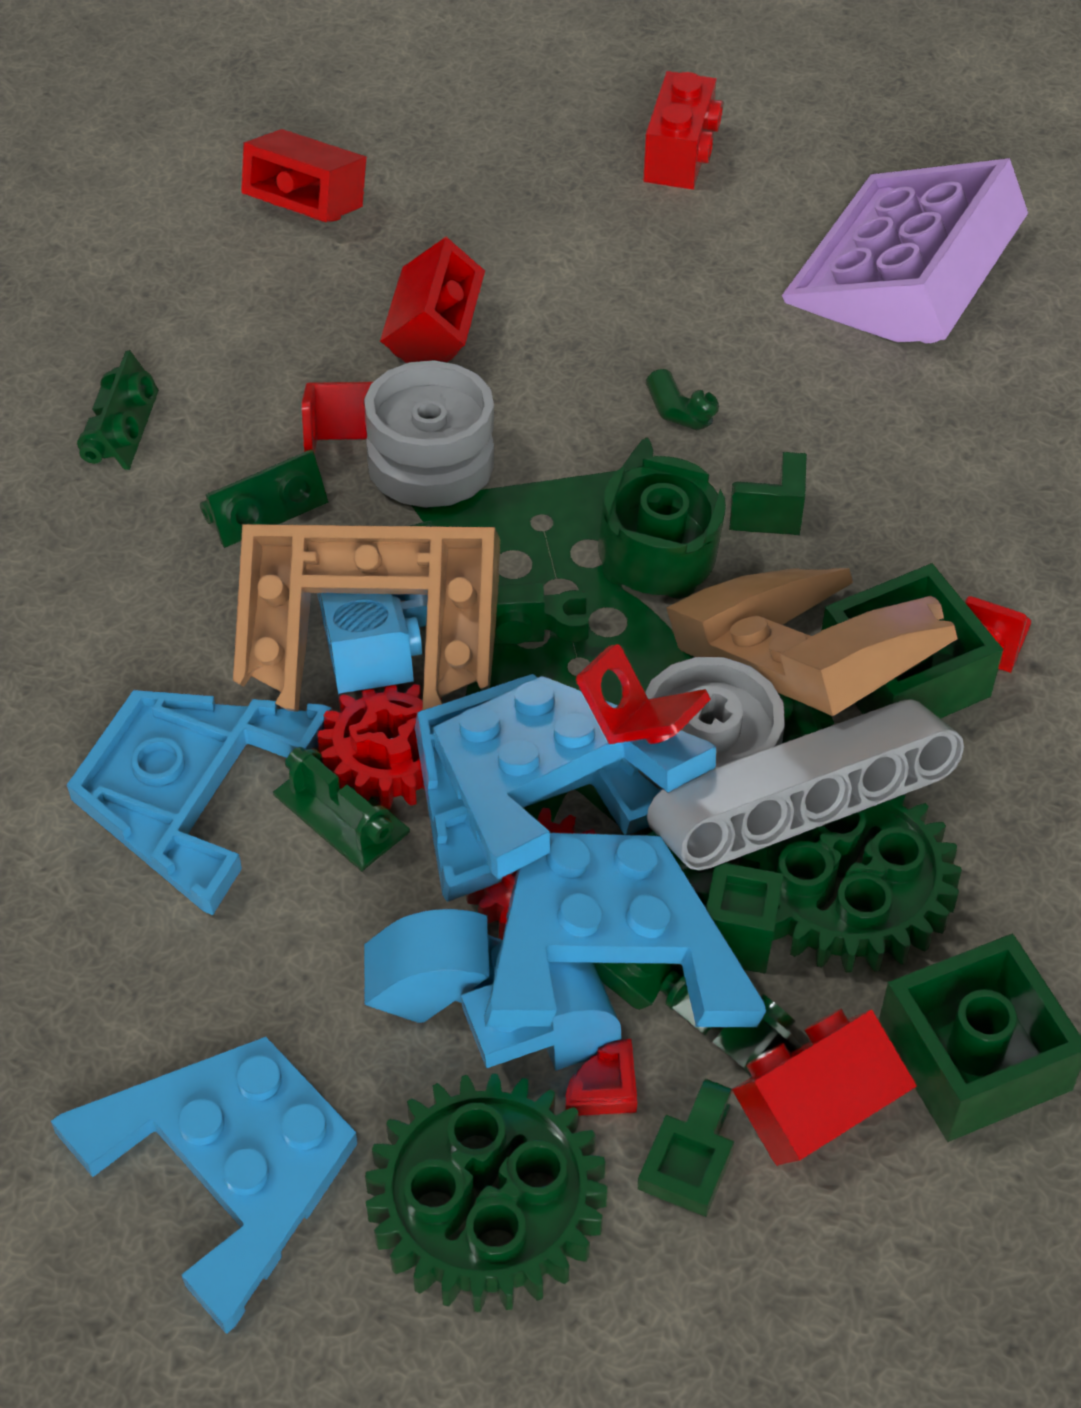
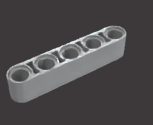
[647,699,964,870]

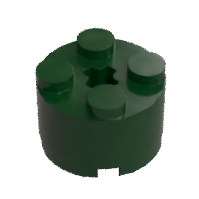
[598,456,726,598]

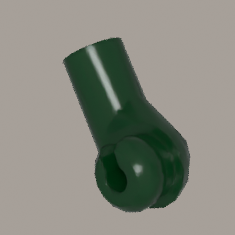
[646,369,719,431]

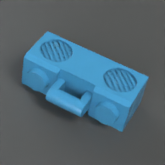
[317,593,428,694]

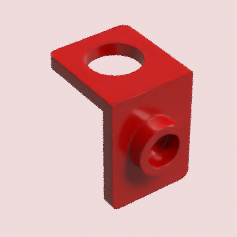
[302,382,373,454]
[965,596,1031,673]
[576,644,711,745]

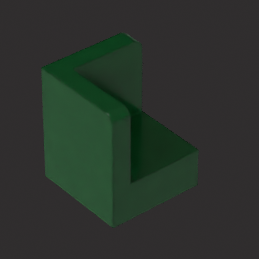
[729,452,807,535]
[706,863,784,974]

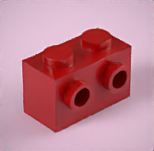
[643,71,723,190]
[241,129,367,222]
[380,237,485,364]
[732,1008,917,1166]

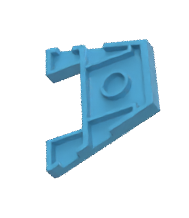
[415,674,663,902]
[433,676,716,879]
[67,690,332,915]
[484,833,766,1027]
[51,1037,358,1334]

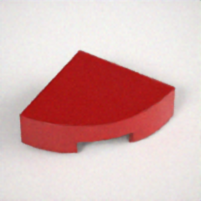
[565,1039,638,1116]

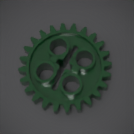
[740,794,962,973]
[365,1073,608,1312]

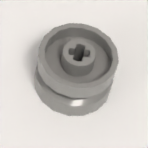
[364,360,494,508]
[638,657,785,789]

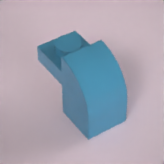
[364,909,503,1023]
[461,962,621,1071]

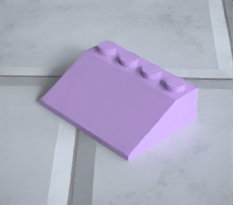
[782,158,1028,343]

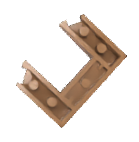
[233,524,501,712]
[666,568,957,716]

